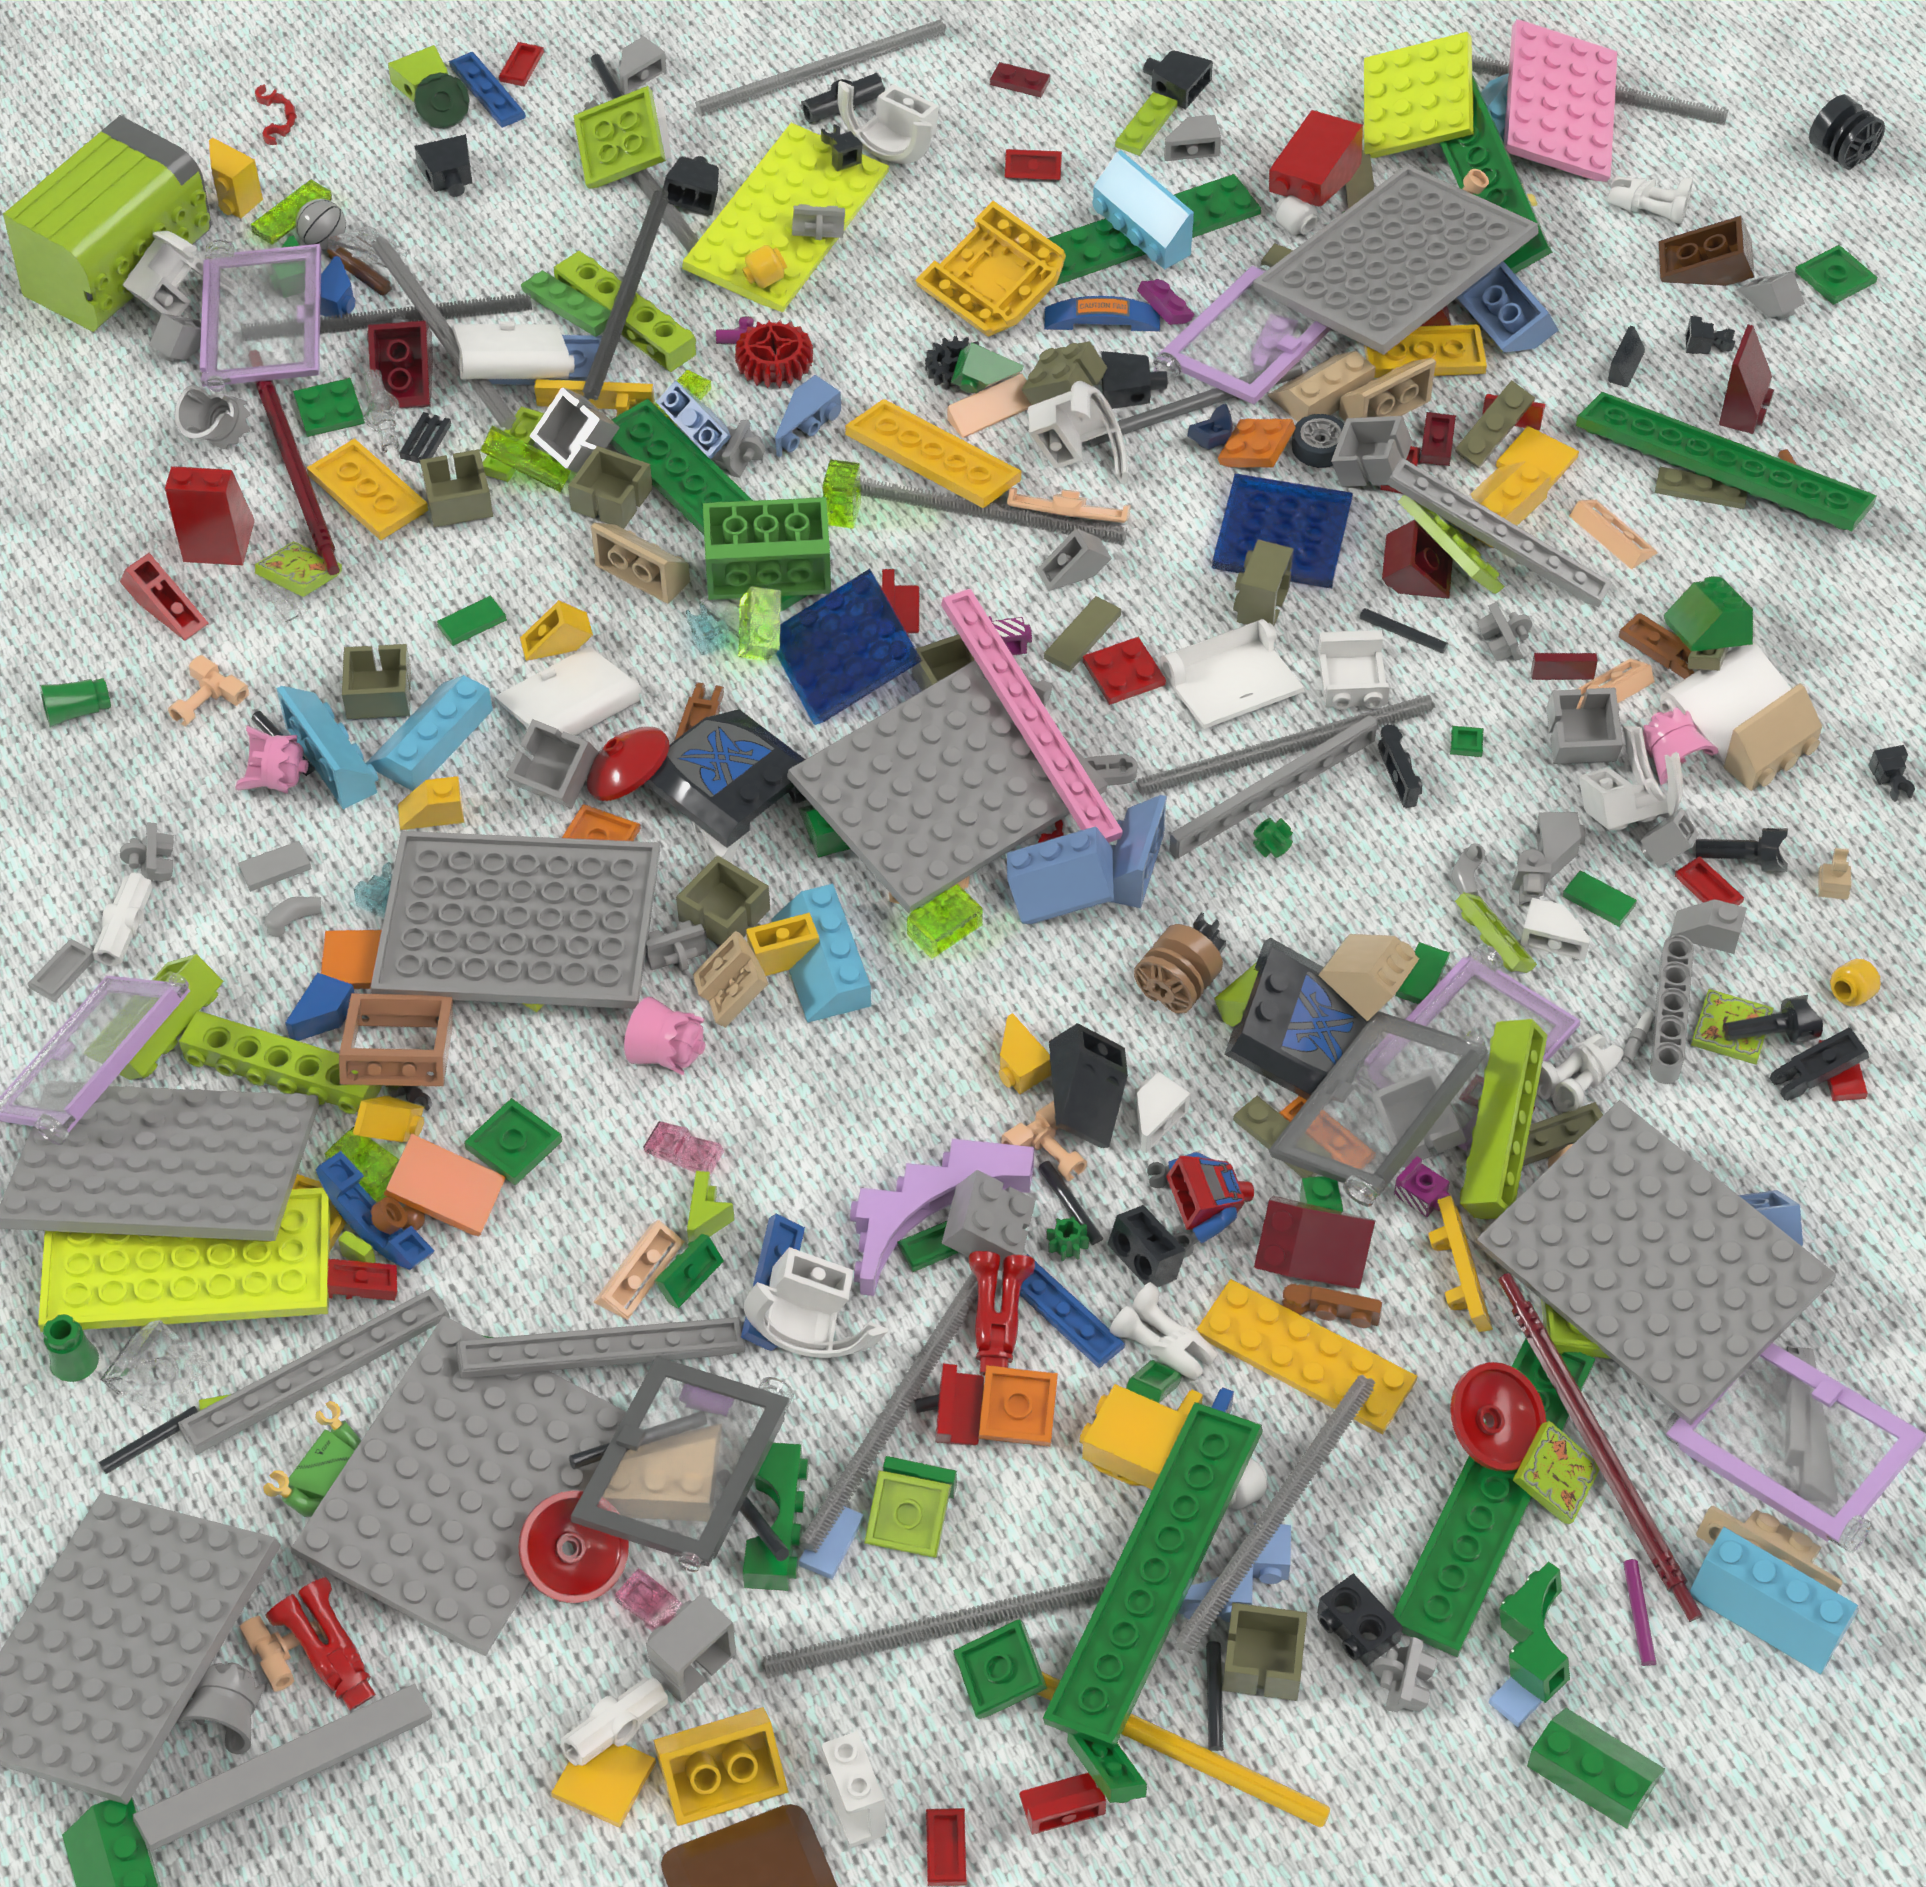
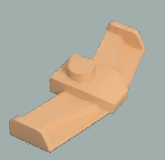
[1007,487,1131,523]

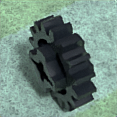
[925,336,979,391]

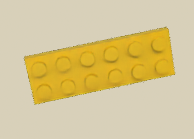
[845,399,1022,508]
[1196,1279,1417,1435]

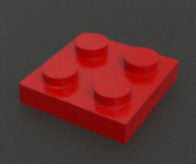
[1082,636,1166,705]

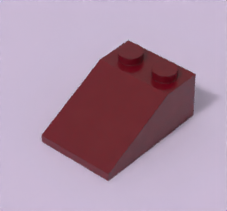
[368,320,433,410]
[1719,324,1775,434]
[1254,1195,1376,1289]

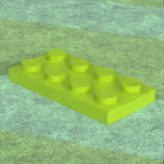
[1398,495,1505,594]

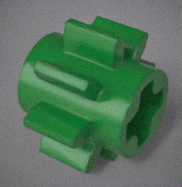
[1253,818,1293,858]
[1046,1216,1089,1261]

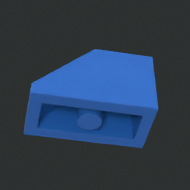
[320,256,356,319]
[285,972,355,1041]

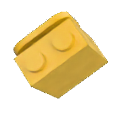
[1079,1384,1187,1489]

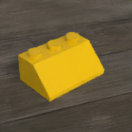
[1444,461,1551,548]
[653,1707,788,1826]

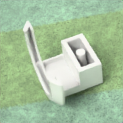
[838,81,939,164]
[123,231,239,317]
[1028,381,1129,484]
[1579,726,1683,830]
[744,1247,888,1358]

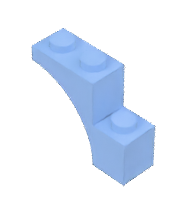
[1178,1523,1291,1622]

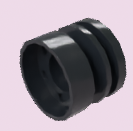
[1808,94,1885,170]

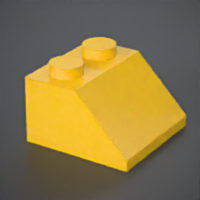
[209,137,263,219]

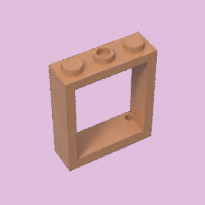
[339,993,453,1086]

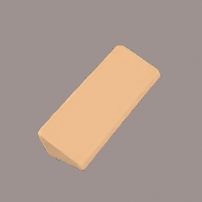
[947,374,1032,438]
[1569,500,1658,569]
[1576,658,1655,709]
[593,1219,685,1320]

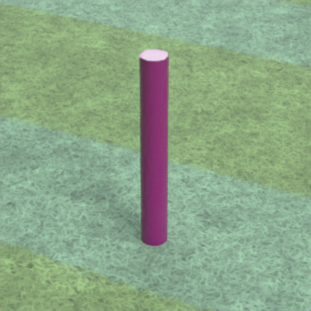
[1623,1559,1657,1666]

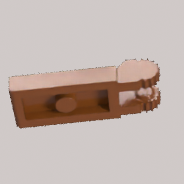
[1618,613,1700,679]
[674,682,724,741]
[1282,1283,1383,1328]

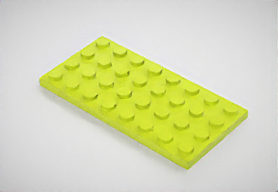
[682,122,889,312]
[38,1188,330,1332]

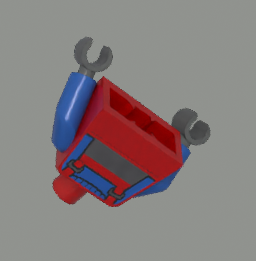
[1147,1152,1254,1258]

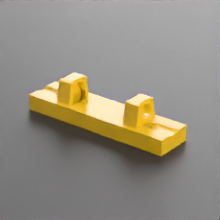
[534,379,655,416]
[1428,1195,1493,1332]

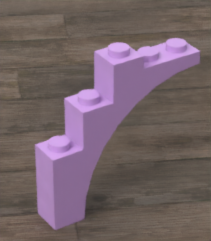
[850,1139,1034,1296]

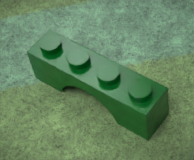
[743,1443,809,1591]

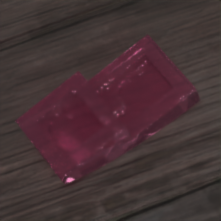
[643,1121,724,1175]
[615,1568,683,1632]

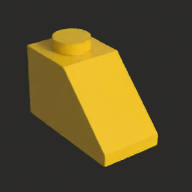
[520,600,593,661]
[398,776,464,830]
[746,912,820,976]
[998,1013,1052,1094]
[353,1095,424,1142]

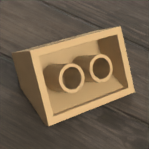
[1268,351,1375,422]
[1339,358,1436,421]
[591,523,690,604]
[1724,683,1822,791]
[1319,934,1419,1021]

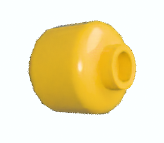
[742,245,787,288]
[1830,958,1881,1007]

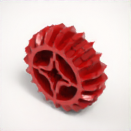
[735,319,813,389]

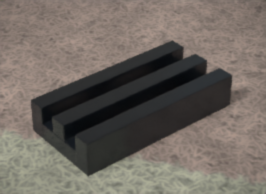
[399,412,451,463]

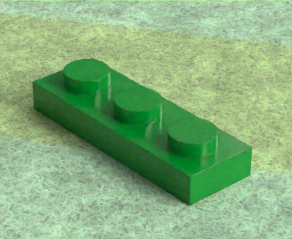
[1067,1733,1147,1803]

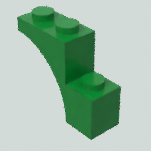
[1499,1561,1570,1703]

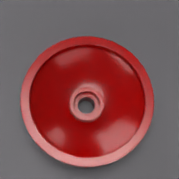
[587,727,669,801]
[1450,1362,1546,1472]
[518,1490,629,1603]

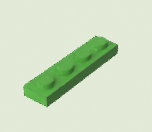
[521,270,611,337]

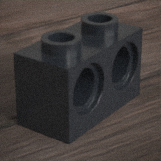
[1107,1205,1186,1287]
[1317,1573,1403,1667]

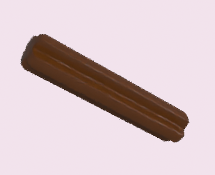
[327,243,392,296]

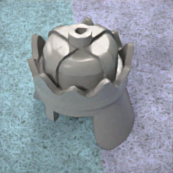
[175,385,250,449]
[178,1662,265,1754]

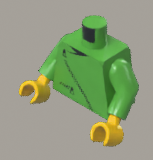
[263,1401,361,1518]

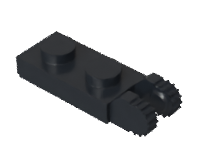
[1377,724,1422,808]
[1769,1027,1869,1101]

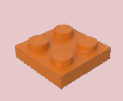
[1218,418,1296,468]
[978,1365,1058,1447]

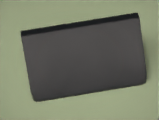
[1608,325,1645,387]

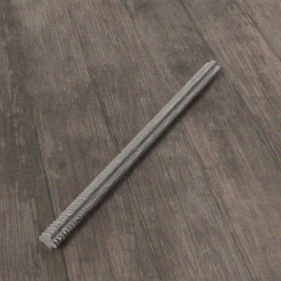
[695,19,946,117]
[1472,55,1729,125]
[583,99,699,253]
[372,236,516,430]
[832,473,1128,545]
[1136,695,1435,797]
[799,1272,978,1553]
[1174,1375,1376,1654]
[763,1574,1111,1679]

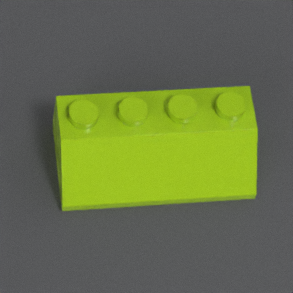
[85,954,224,1080]

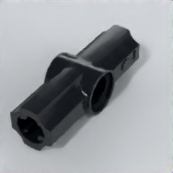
[801,73,885,124]

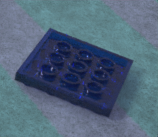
[1212,473,1353,589]
[765,568,923,725]

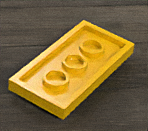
[1364,324,1487,378]
[307,438,429,541]

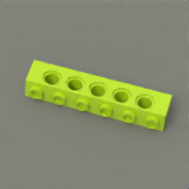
[553,250,696,372]
[179,1010,383,1114]

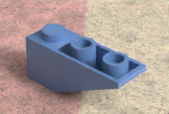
[775,375,841,458]

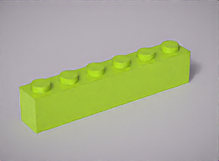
[1460,1019,1548,1219]

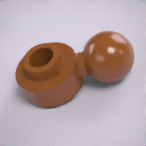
[371,1197,425,1234]

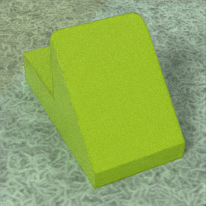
[687,1171,735,1243]

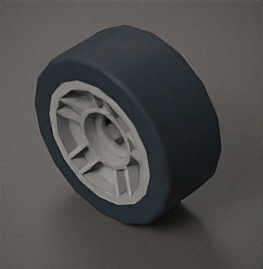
[1292,414,1344,468]

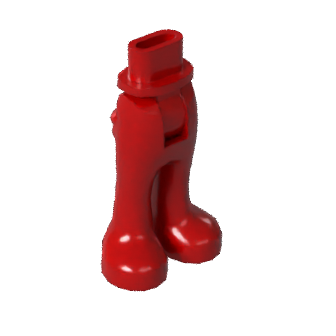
[969,1251,1035,1375]
[265,1577,376,1711]

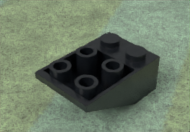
[1049,1023,1128,1148]

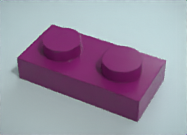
[1137,279,1195,325]

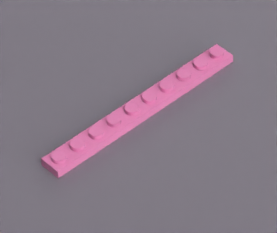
[941,589,1123,843]

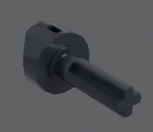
[1695,828,1788,872]
[1722,995,1823,1043]

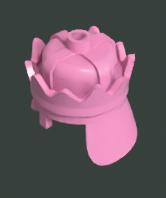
[1643,707,1719,785]
[235,725,308,794]
[624,997,706,1075]

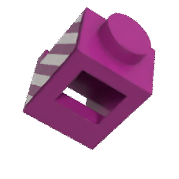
[989,616,1032,655]
[1394,1156,1451,1217]

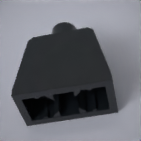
[1143,50,1213,110]
[414,134,473,197]
[662,156,719,215]
[1101,351,1168,409]

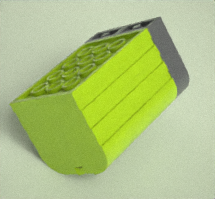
[3,115,211,332]

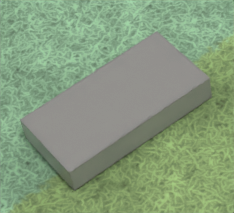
[238,841,311,892]
[28,938,94,1002]

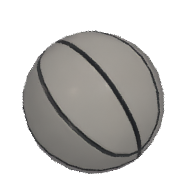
[295,199,346,250]

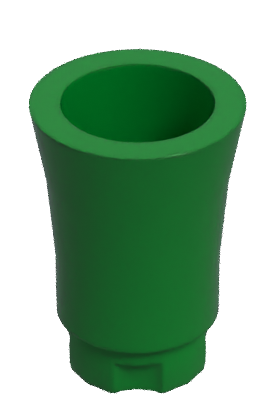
[40,678,111,727]
[43,1314,99,1382]

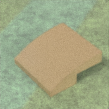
[693,931,768,1028]

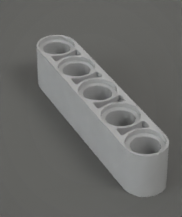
[1650,935,1694,1084]

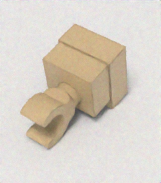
[1818,848,1851,900]

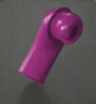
[716,316,755,344]

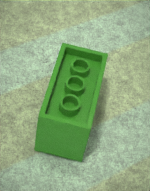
[703,497,831,600]

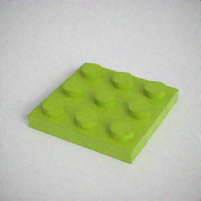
[573,86,666,189]

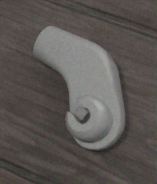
[1451,843,1485,896]
[264,897,321,937]

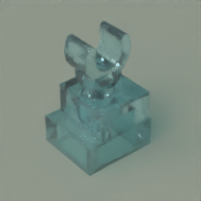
[686,604,730,656]
[354,862,393,918]

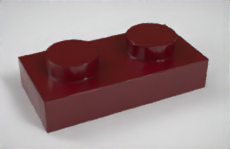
[990,62,1051,98]
[1420,412,1456,466]

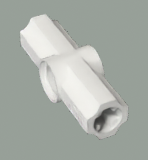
[93,872,153,967]
[560,1677,668,1766]

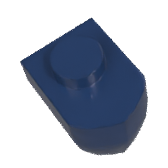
[1187,404,1233,449]

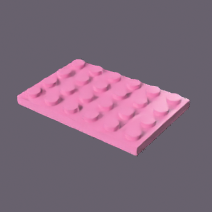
[1504,19,1617,182]

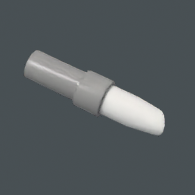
[1621,1012,1653,1064]

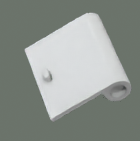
[453,321,574,379]
[1160,619,1304,729]
[1660,642,1791,763]
[494,646,641,736]

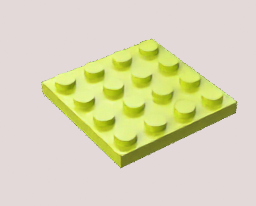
[1364,31,1473,158]

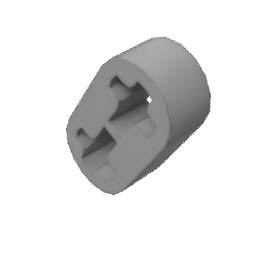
[1084,754,1138,786]

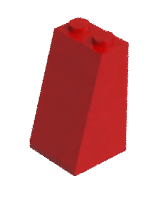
[1269,110,1363,207]
[165,466,255,566]

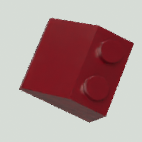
[1382,519,1453,599]

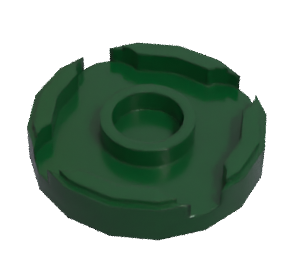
[414,72,470,129]

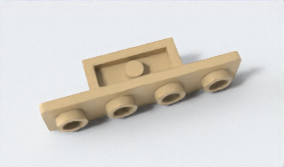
[1696,1506,1842,1593]

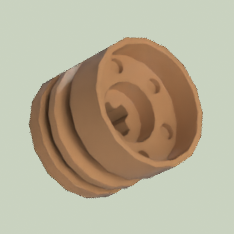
[1134,924,1223,1014]

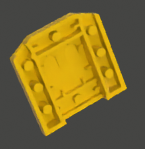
[915,200,1066,337]

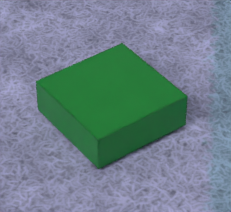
[1450,725,1484,757]

